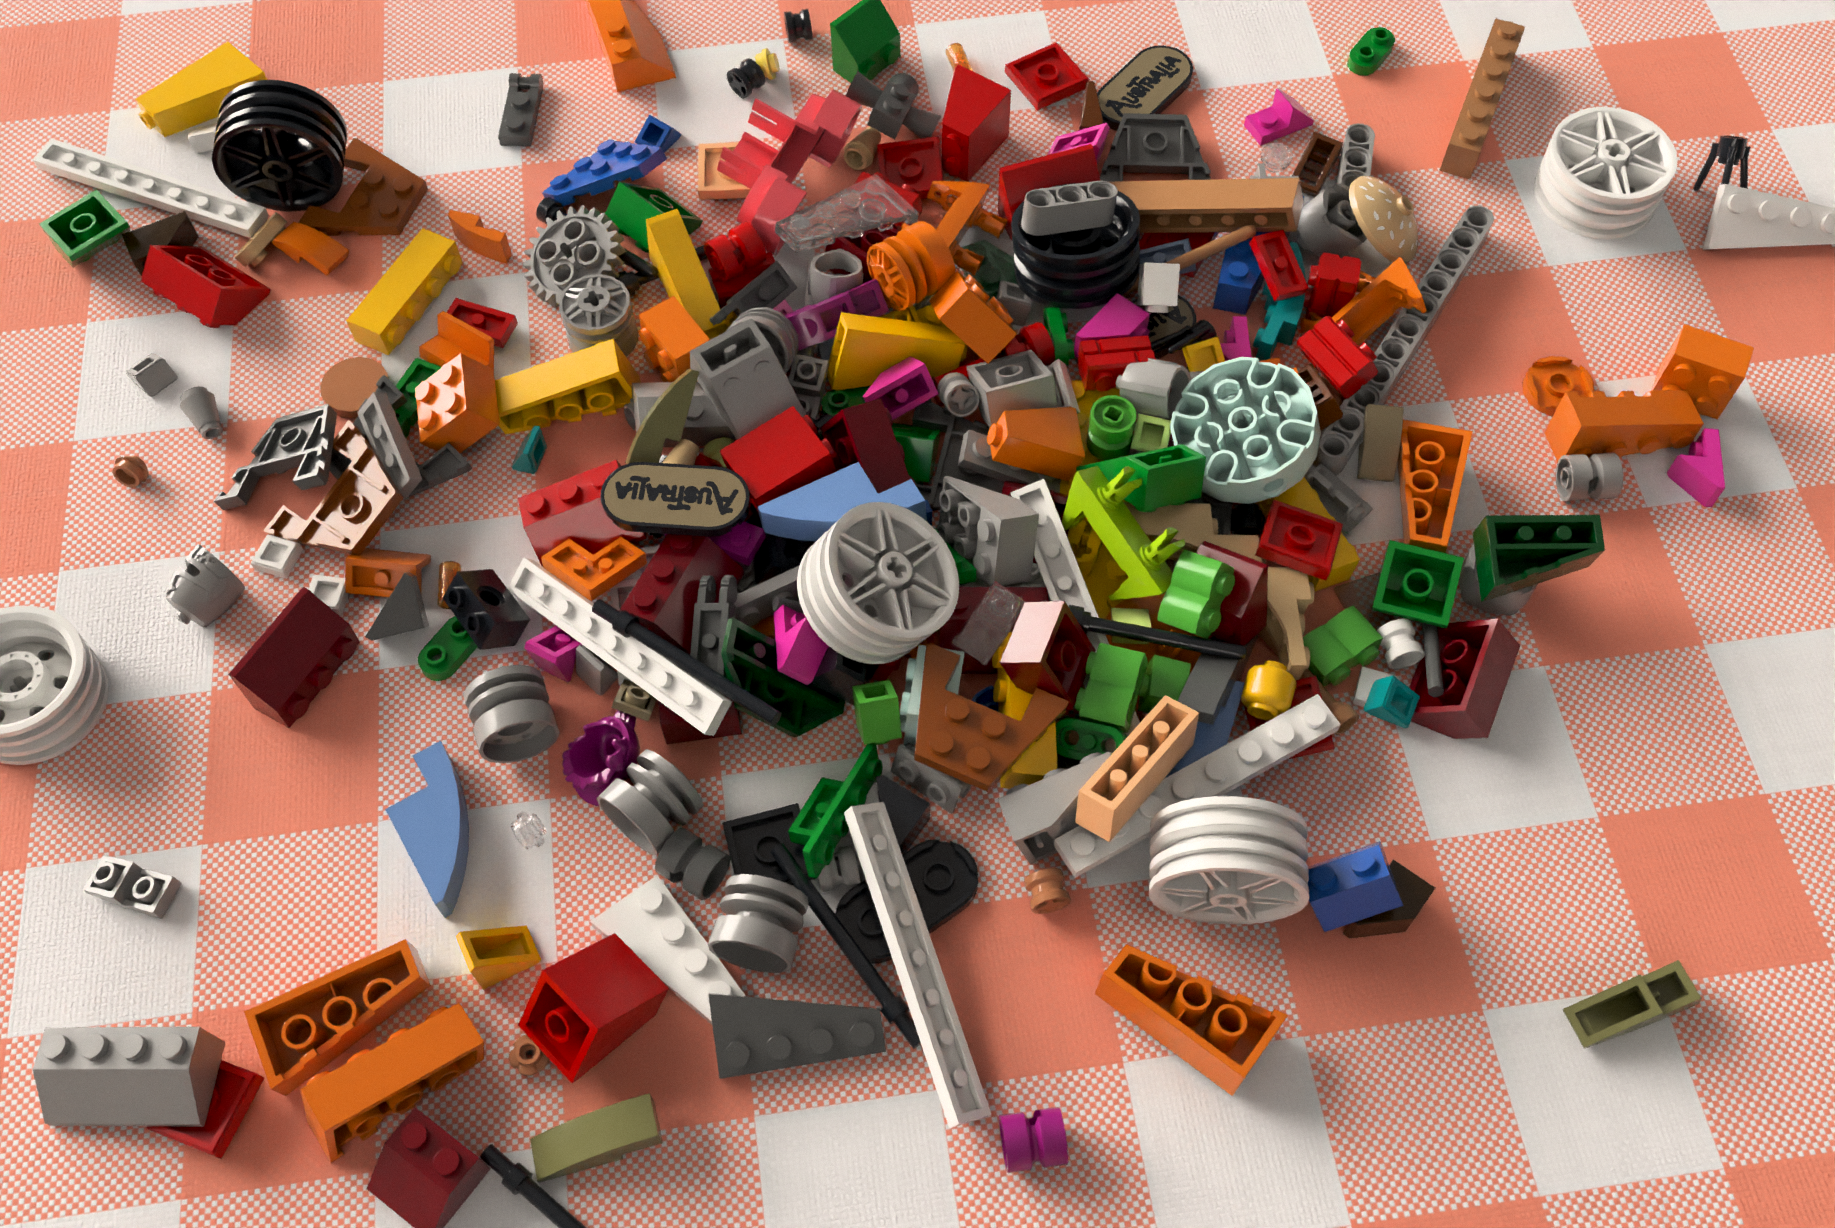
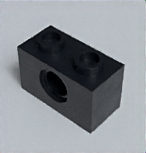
[443,569,530,650]

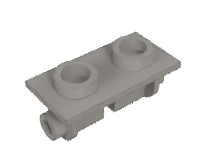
[1304,463,1373,534]
[890,742,971,814]

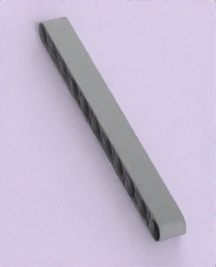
[1313,205,1494,476]

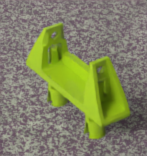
[1062,466,1185,600]

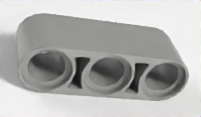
[1336,124,1375,187]
[1021,181,1118,236]

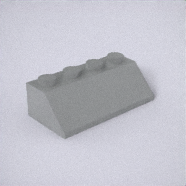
[632,381,737,447]
[32,1027,225,1127]

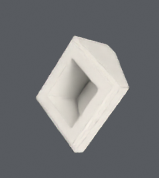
[188,123,217,154]

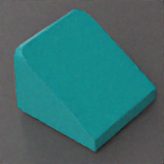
[511,426,547,474]
[1364,675,1420,728]

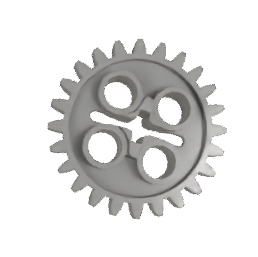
[523,205,626,307]

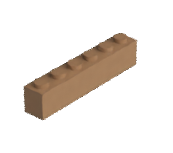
[1439,18,1525,179]
[1110,178,1304,233]

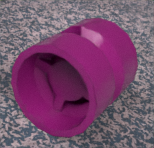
[999,1107,1068,1173]

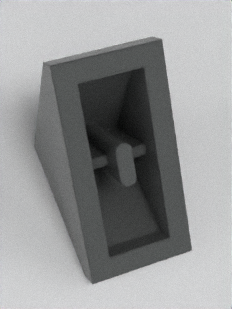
[365,572,429,641]

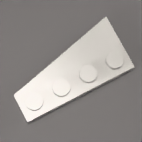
[1702,184,1835,250]
[590,875,746,1024]

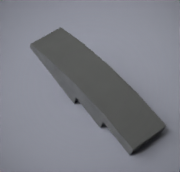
[1178,634,1258,725]

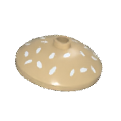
[1349,176,1418,264]

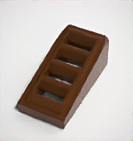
[1079,81,1104,130]
[1292,132,1343,197]
[1298,363,1343,431]

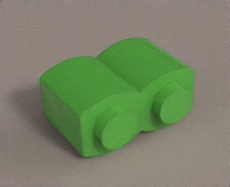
[1157,550,1235,638]
[1303,605,1383,686]
[1075,643,1148,733]

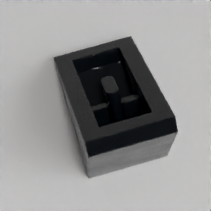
[876,775,930,855]

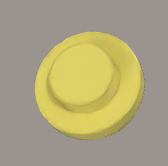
[755,48,780,80]

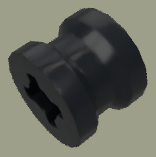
[784,9,812,43]
[727,58,765,98]

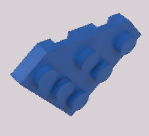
[542,139,667,206]

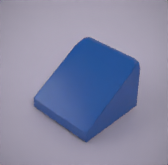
[635,115,682,153]

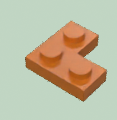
[541,537,647,602]

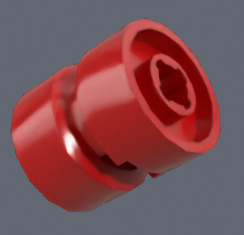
[704,221,767,282]
[997,322,1055,366]

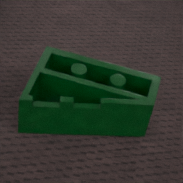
[1473,515,1605,602]

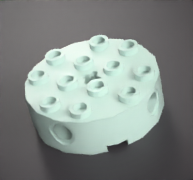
[1170,357,1321,504]

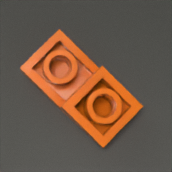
[448,210,512,264]
[272,222,349,276]

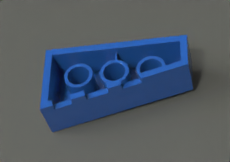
[1213,196,1304,315]

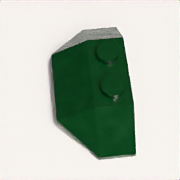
[721,617,845,738]

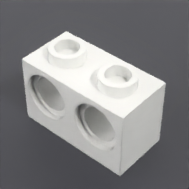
[1137,262,1180,313]

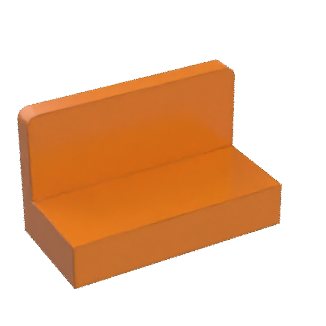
[419,311,494,370]
[345,548,431,597]

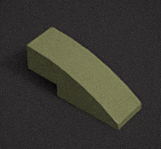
[625,369,699,464]
[1563,960,1701,1049]
[530,1093,663,1183]

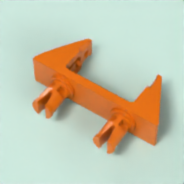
[901,181,1008,276]
[1300,257,1427,368]

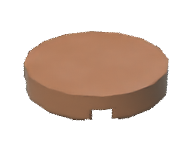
[320,357,389,419]

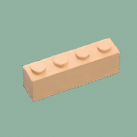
[1075,695,1199,842]

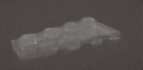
[775,174,919,253]

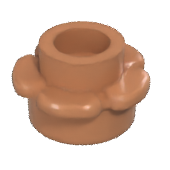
[112,456,149,488]
[509,1035,550,1076]

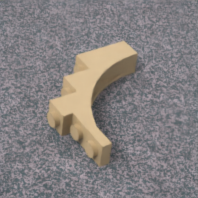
[1124,502,1315,680]

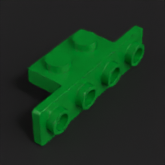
[788,743,883,879]

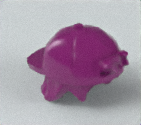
[562,710,640,806]

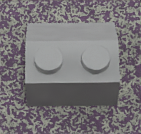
[966,350,1057,428]

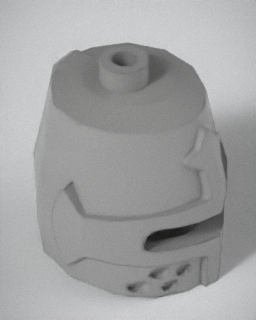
[808,249,864,305]
[1116,358,1191,420]
[166,544,245,627]

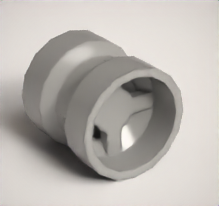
[937,372,980,417]
[818,845,860,893]

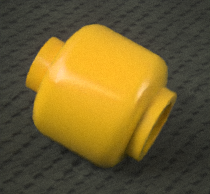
[1241,661,1296,721]

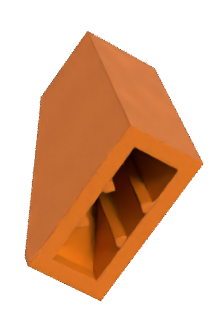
[987,407,1085,481]

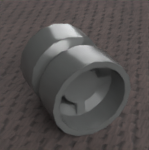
[655,828,731,900]

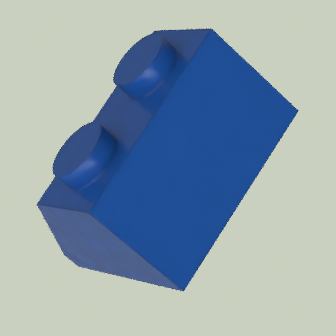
[1307,841,1403,932]

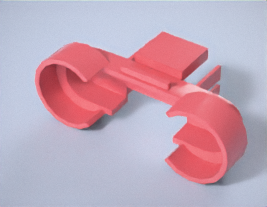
[717,89,862,257]

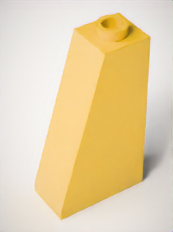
[135,41,267,137]
[646,209,726,340]
[827,312,967,390]

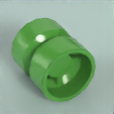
[1086,395,1137,461]

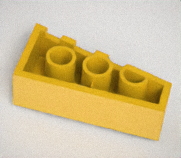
[495,339,641,434]

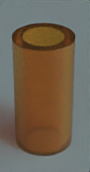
[946,43,973,72]
[437,561,461,609]

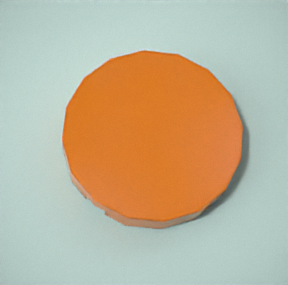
[1522,356,1595,417]

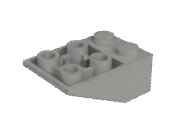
[690,318,806,440]
[936,476,1039,587]
[998,752,1111,864]

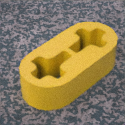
[1068,517,1103,572]

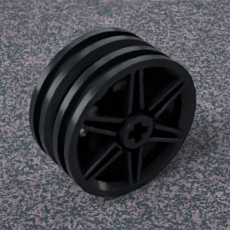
[212,80,347,212]
[1011,183,1140,309]

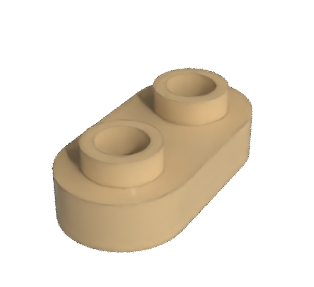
[234,212,287,267]

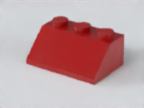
[998,144,1100,240]
[140,245,271,328]
[518,459,647,566]

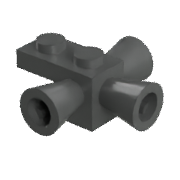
[845,71,942,140]

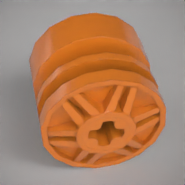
[867,221,955,311]

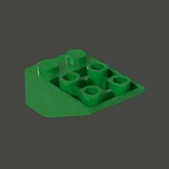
[1076,444,1206,512]

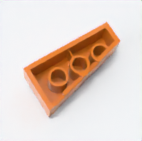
[1544,390,1704,462]
[1398,419,1473,553]
[244,939,431,1096]
[1094,944,1288,1096]
[300,1002,484,1163]

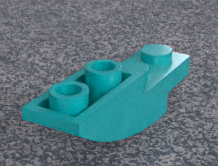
[1253,241,1306,361]

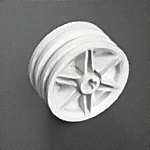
[1534,107,1677,239]
[797,502,959,664]
[0,606,109,765]
[1149,796,1309,924]

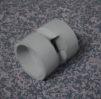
[1556,453,1623,501]

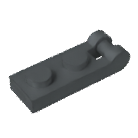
[498,73,543,146]

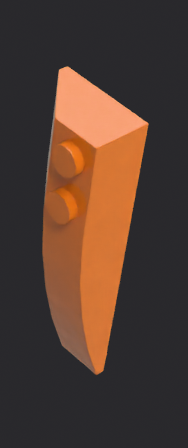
[585,0,676,92]

